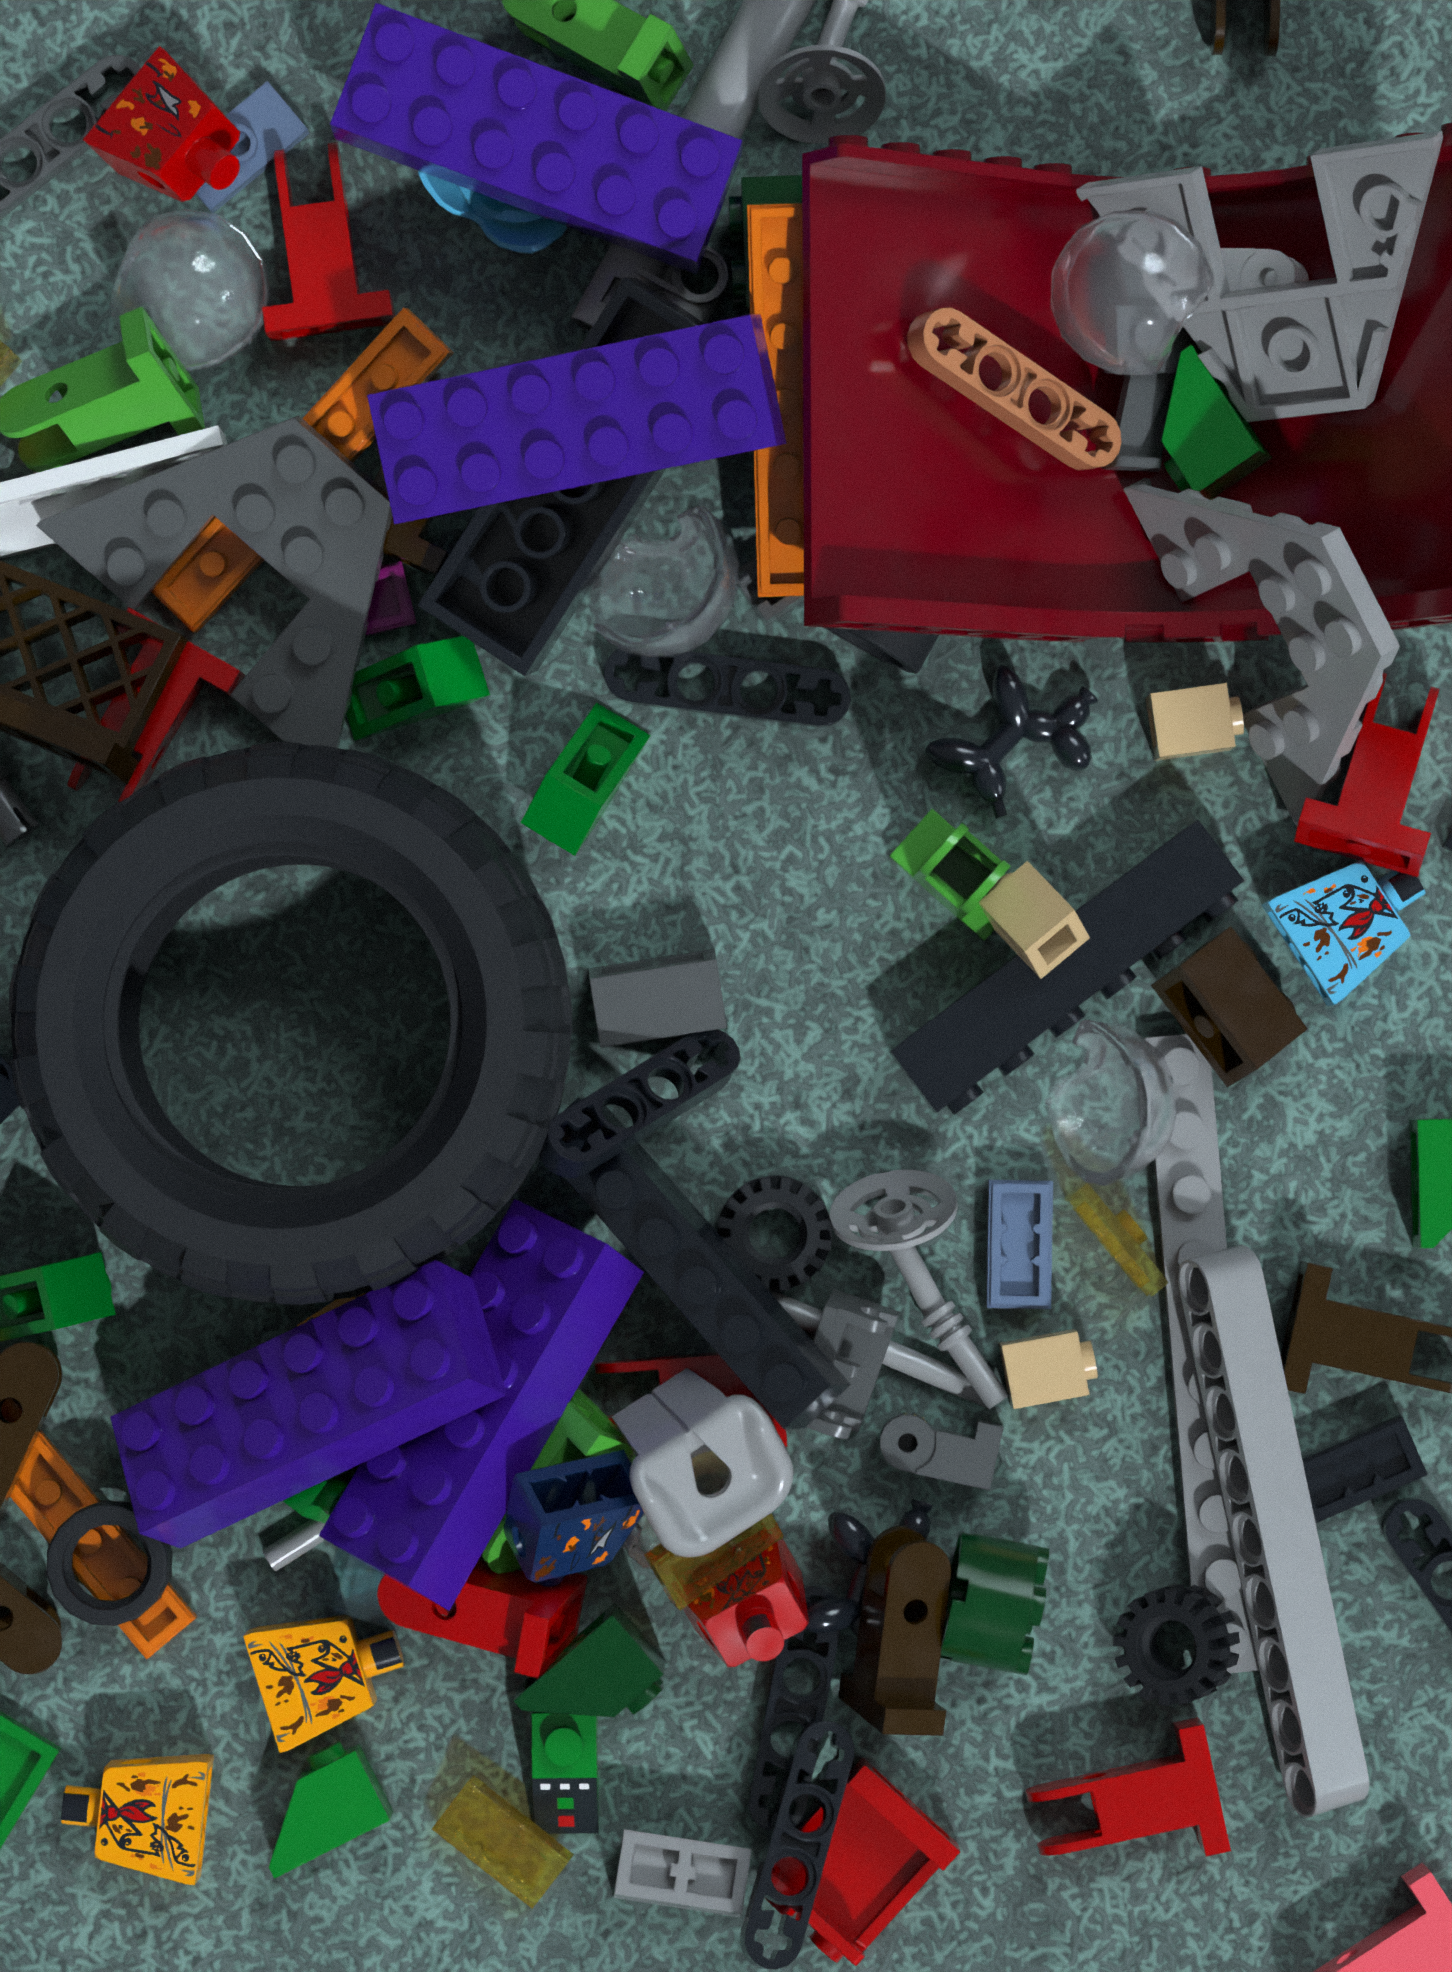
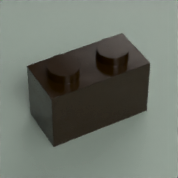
[1151,926,1308,1088]

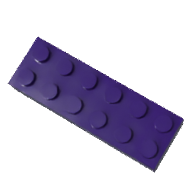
[330,3,742,275]
[367,314,787,524]
[318,1199,644,1611]
[110,1260,507,1549]

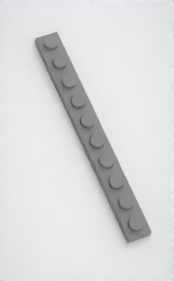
[1143,1034,1260,1673]

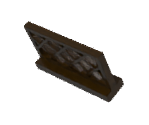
[0,561,188,784]

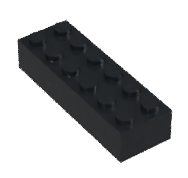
[417,277,705,676]

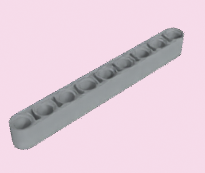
[1178,1245,1369,1818]

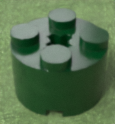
[940,1532,1049,1675]

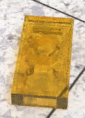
[1066,1182,1169,1297]
[644,1513,784,1611]
[432,1775,574,1909]

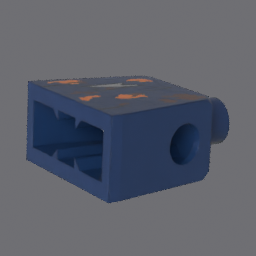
[504,1450,644,1587]

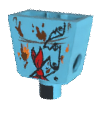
[1261,860,1426,1006]

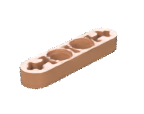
[907,308,1122,470]

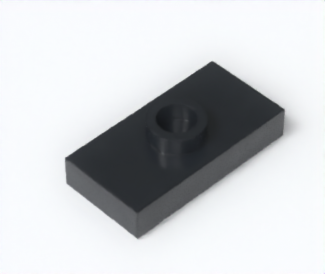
[1302,1415,1428,1523]

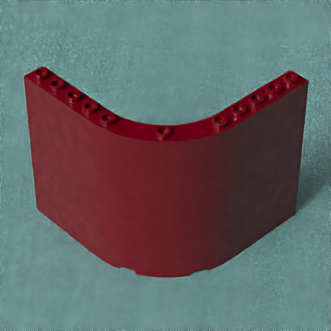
[802,123,1452,643]

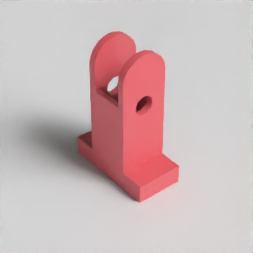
[1313,1863,1452,1972]

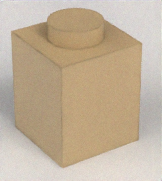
[1146,683,1244,761]
[979,861,1090,979]
[998,1329,1098,1409]

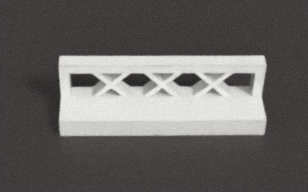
[0,425,227,559]

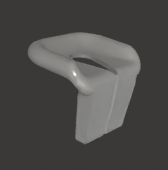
[612,1368,794,1558]

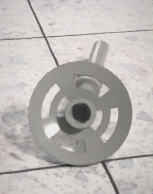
[758,0,886,144]
[830,1170,1009,1410]

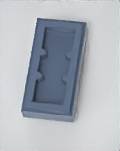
[196,81,310,214]
[986,1179,1053,1309]

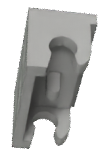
[613,1829,752,1917]

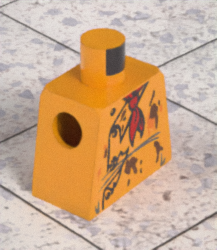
[243,1614,405,1753]
[61,1754,214,1885]

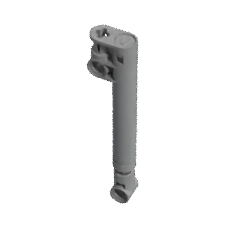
[570,0,816,332]

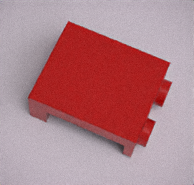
[764,1757,960,1966]

